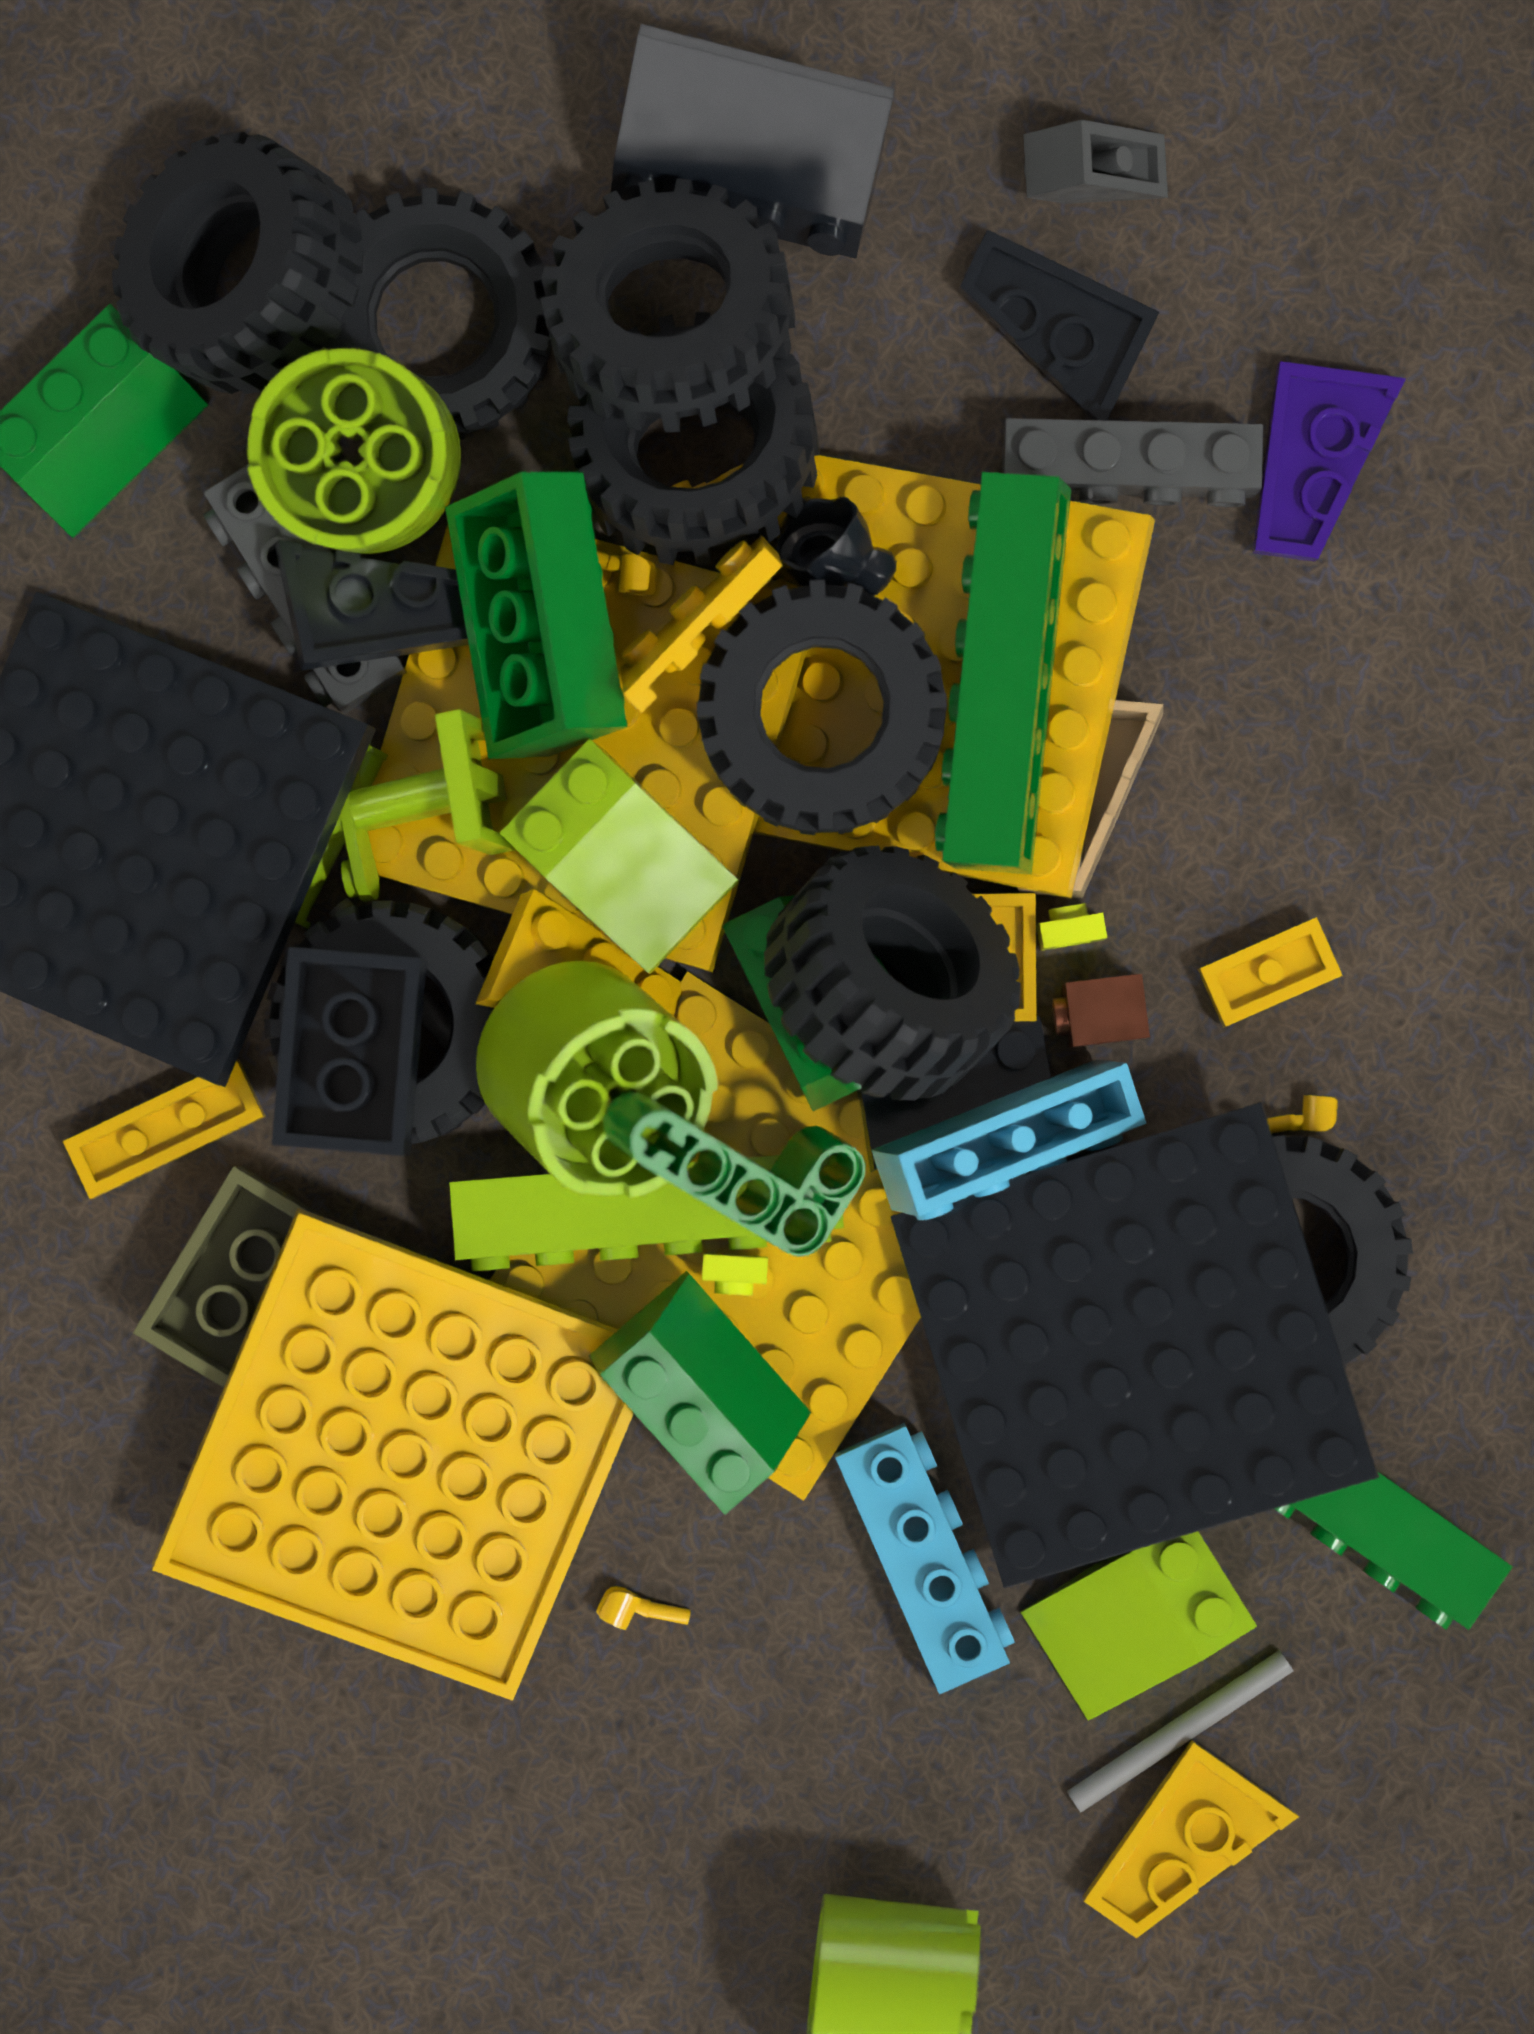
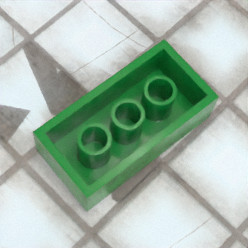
[445,472,628,759]

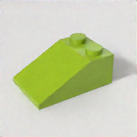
[500,739,740,974]
[1020,1532,1257,1721]

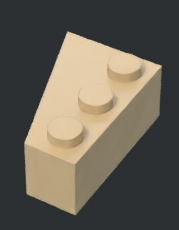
[1017,700,1163,898]

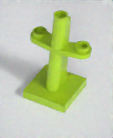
[330,709,515,902]

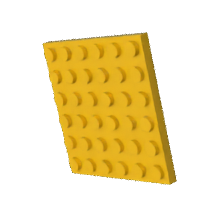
[754,455,1155,898]
[368,501,807,972]
[489,971,921,1501]
[152,1208,634,1701]

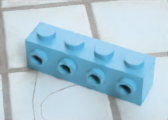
[871,1059,1146,1220]
[834,1423,1015,1694]

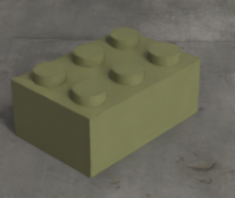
[133,1166,335,1388]

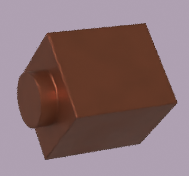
[1052,974,1150,1048]

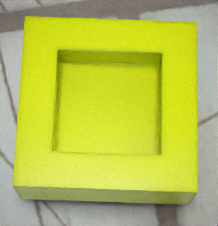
[1036,904,1107,951]
[702,1253,768,1296]

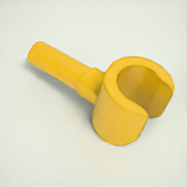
[597,550,658,596]
[1267,1095,1338,1133]
[596,1586,691,1630]

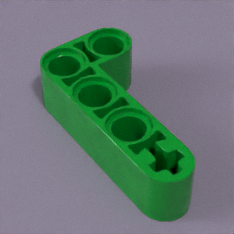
[603,1092,865,1257]

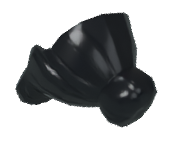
[767,496,897,596]

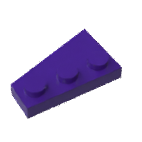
[1253,361,1406,562]

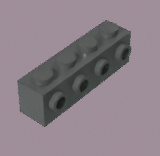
[1001,418,1263,507]
[203,464,407,715]

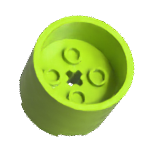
[248,349,461,554]
[476,961,718,1199]
[806,1894,980,2034]

